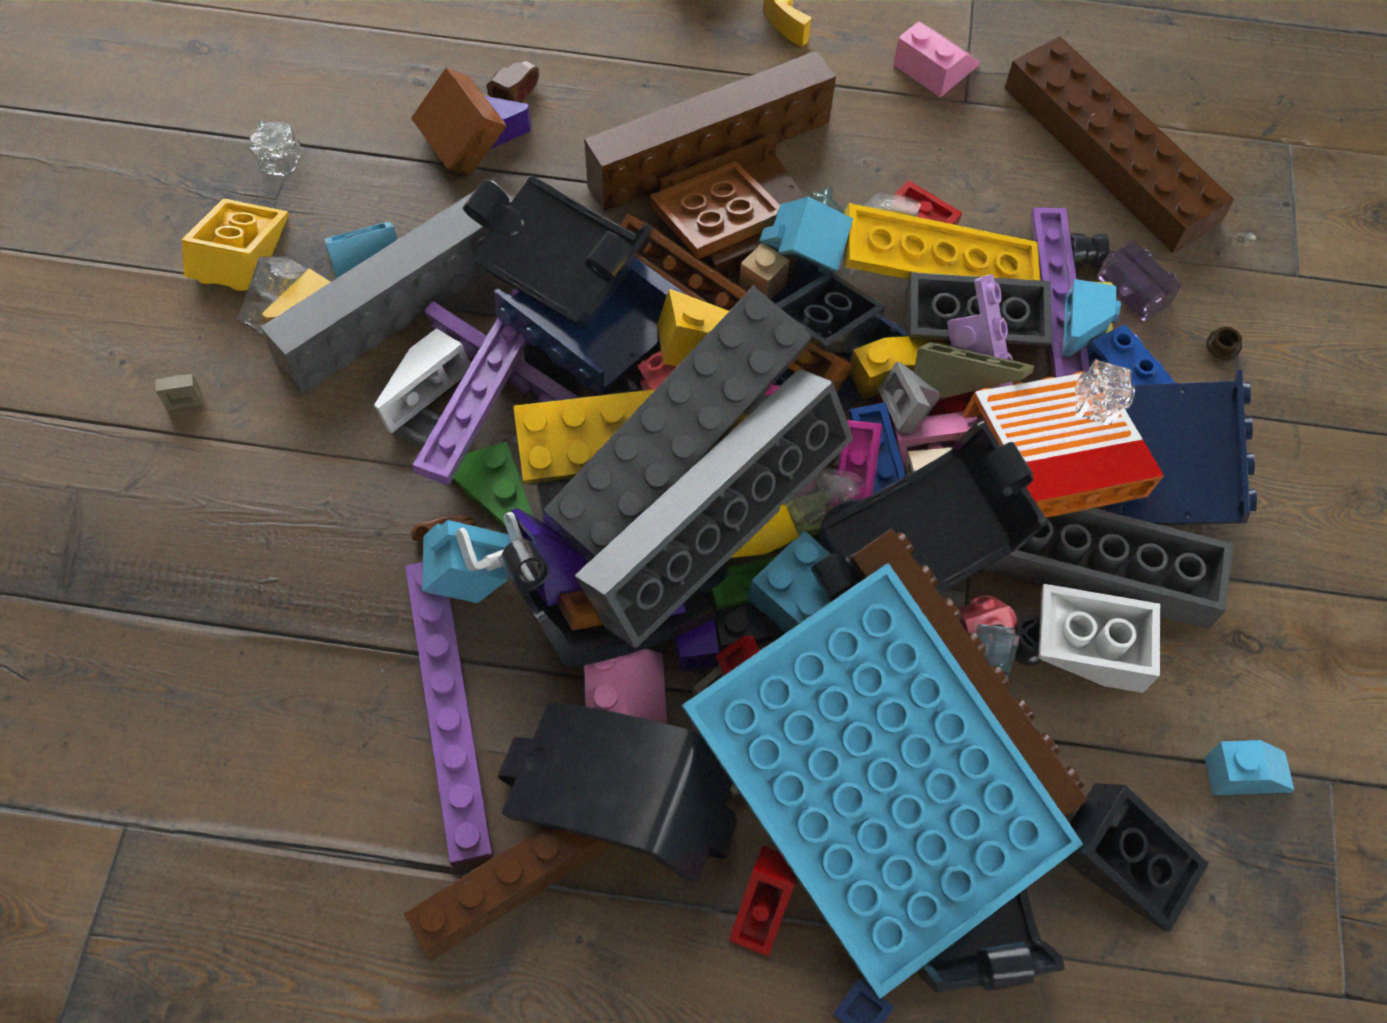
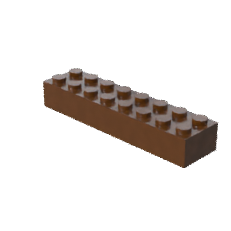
[1005,36,1234,253]
[584,51,836,211]

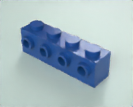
[1087,324,1176,386]

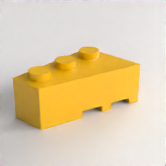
[657,289,729,366]

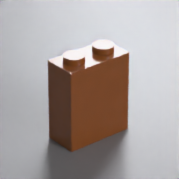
[411,67,507,176]

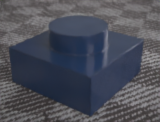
[832,979,894,1023]

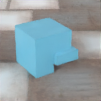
[760,197,853,273]
[422,520,511,603]

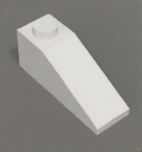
[374,328,471,434]

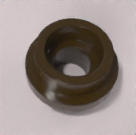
[1206,327,1242,360]

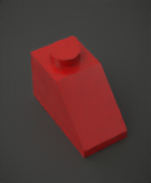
[729,845,797,957]

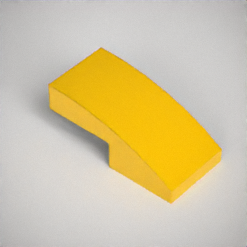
[763,0,812,48]

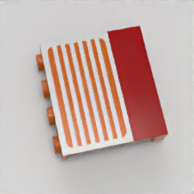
[962,370,1164,518]

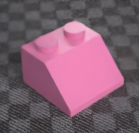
[893,22,980,97]
[584,649,667,724]

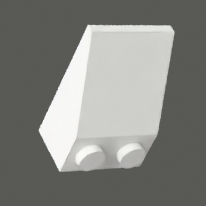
[1038,584,1160,693]

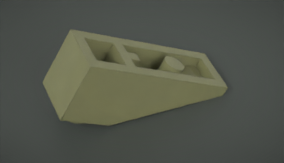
[914,342,1034,401]

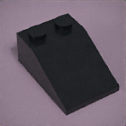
[776,271,886,353]
[1065,783,1209,932]

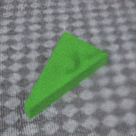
[453,442,533,527]

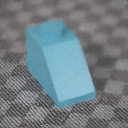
[1062,279,1121,357]
[1204,740,1294,795]

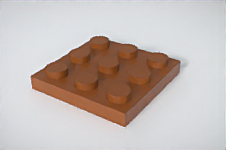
[649,160,780,259]

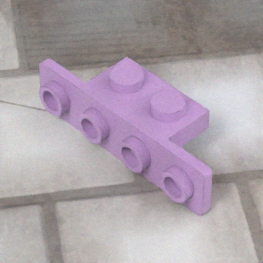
[947,274,1013,388]

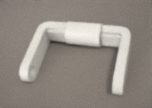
[456,512,523,571]

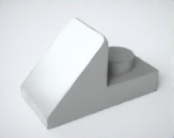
[878,361,941,435]

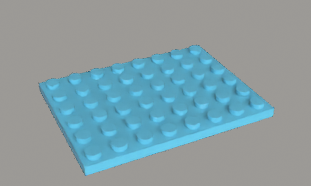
[681,563,1084,999]

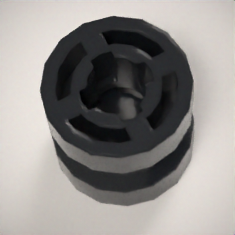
[1070,233,1110,268]
[1009,616,1043,666]

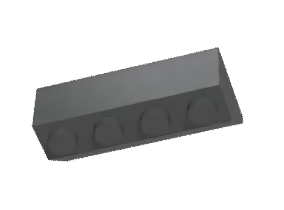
[905,272,1052,346]

